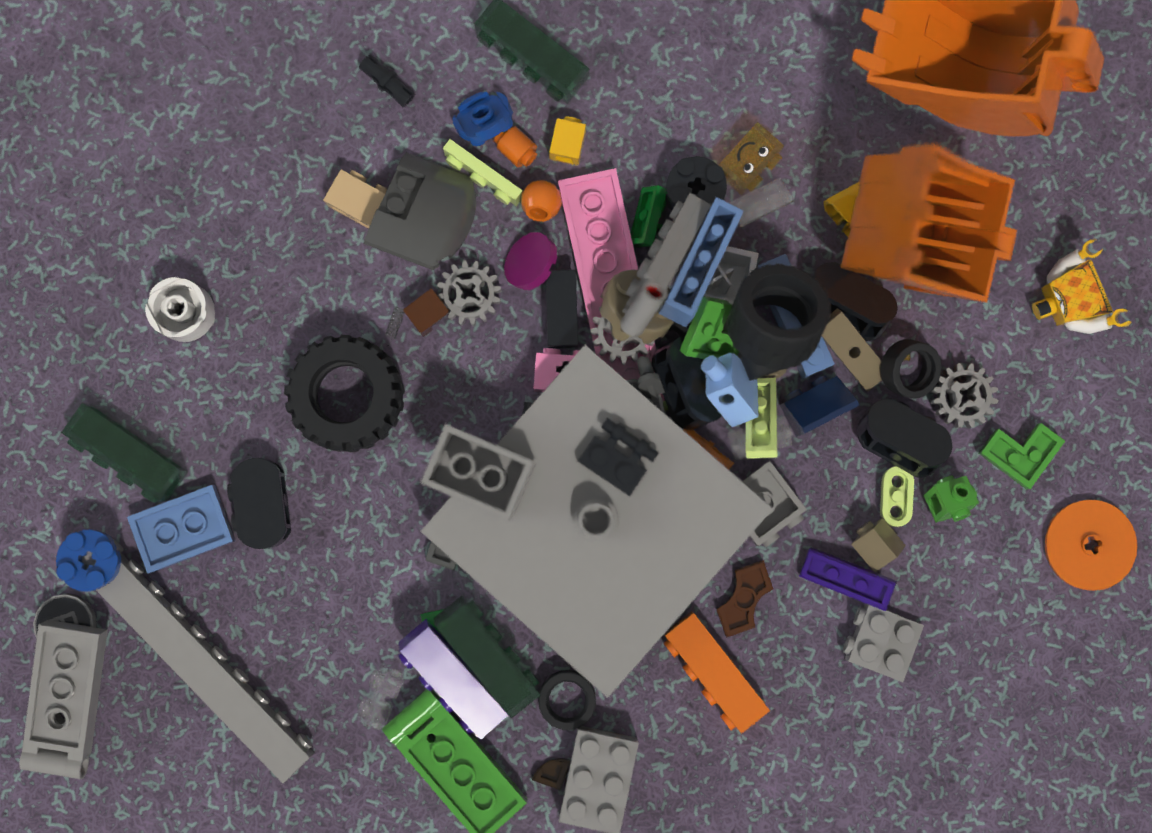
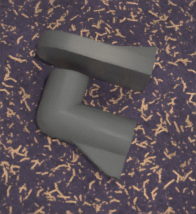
[637,356,665,403]

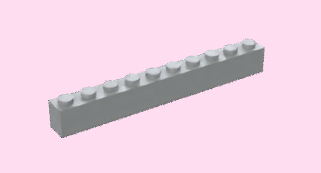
[82,538,314,783]

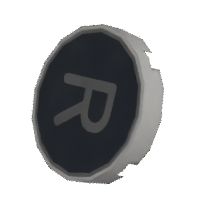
[33,594,97,638]

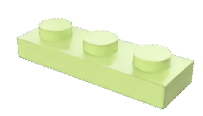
[443,139,523,206]
[746,377,778,459]

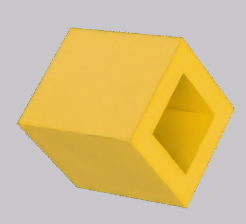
[549,117,586,166]

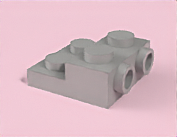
[742,461,807,547]
[843,603,924,682]

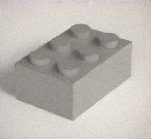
[420,424,536,521]
[559,726,639,833]

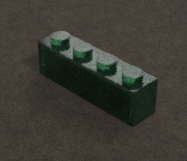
[474,0,590,104]
[61,403,188,503]
[433,595,540,718]

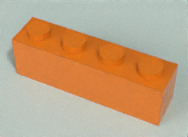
[663,611,770,734]

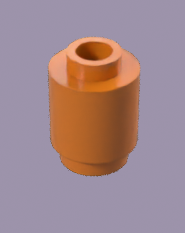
[493,126,537,168]

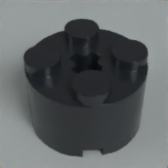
[665,156,727,211]

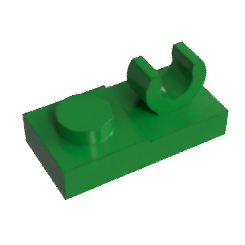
[631,185,666,247]

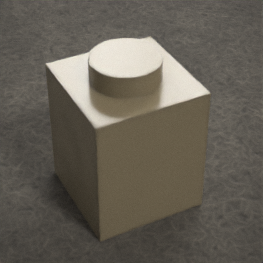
[851,517,906,572]

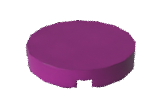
[504,232,557,290]

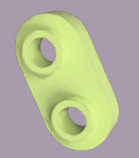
[880,466,914,527]

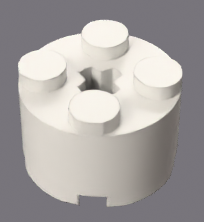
[145,277,215,342]

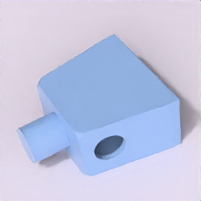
[701,353,759,427]

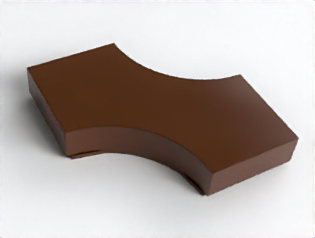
[716,560,773,638]

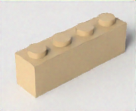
[323,169,387,229]

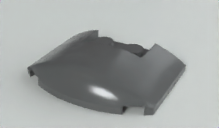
[364,152,476,270]

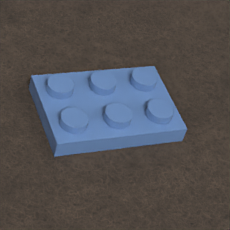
[127,485,235,574]

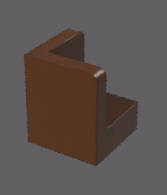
[403,288,449,337]

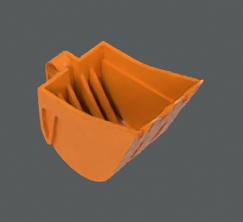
[852,0,1104,136]
[841,144,1018,303]

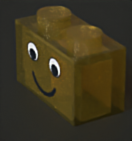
[719,122,784,196]

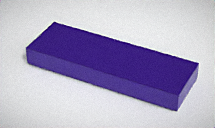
[799,547,897,611]

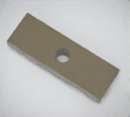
[822,308,882,392]

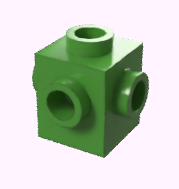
[923,475,979,523]

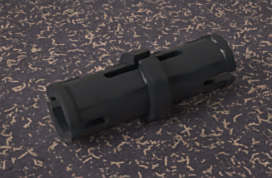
[359,54,415,108]

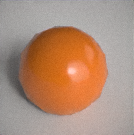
[521,180,562,222]

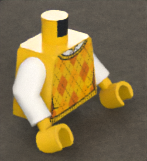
[1032,239,1131,334]

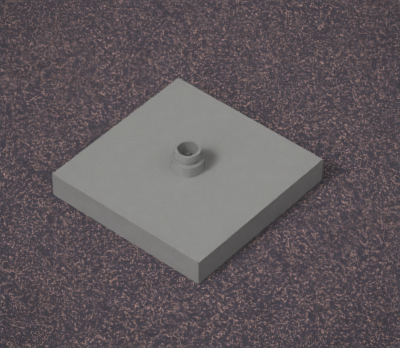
[420,345,773,698]

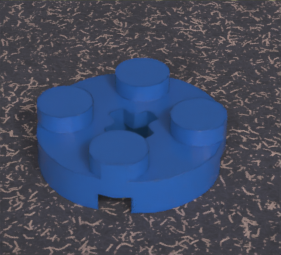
[453,91,513,146]
[56,530,121,592]

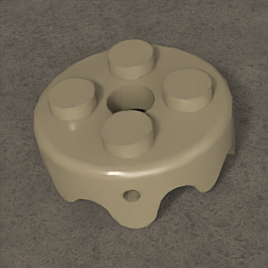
[600,270,674,344]

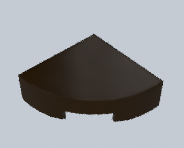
[532,758,571,790]

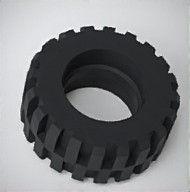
[284,334,405,452]

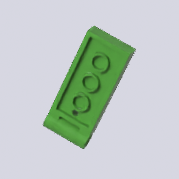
[382,689,528,833]

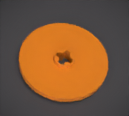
[1045,500,1137,591]

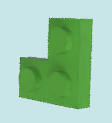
[680,296,739,359]
[978,423,1065,490]

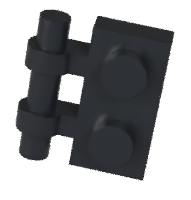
[578,417,659,497]

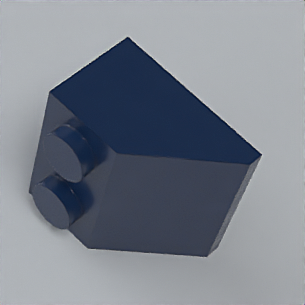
[780,374,860,437]

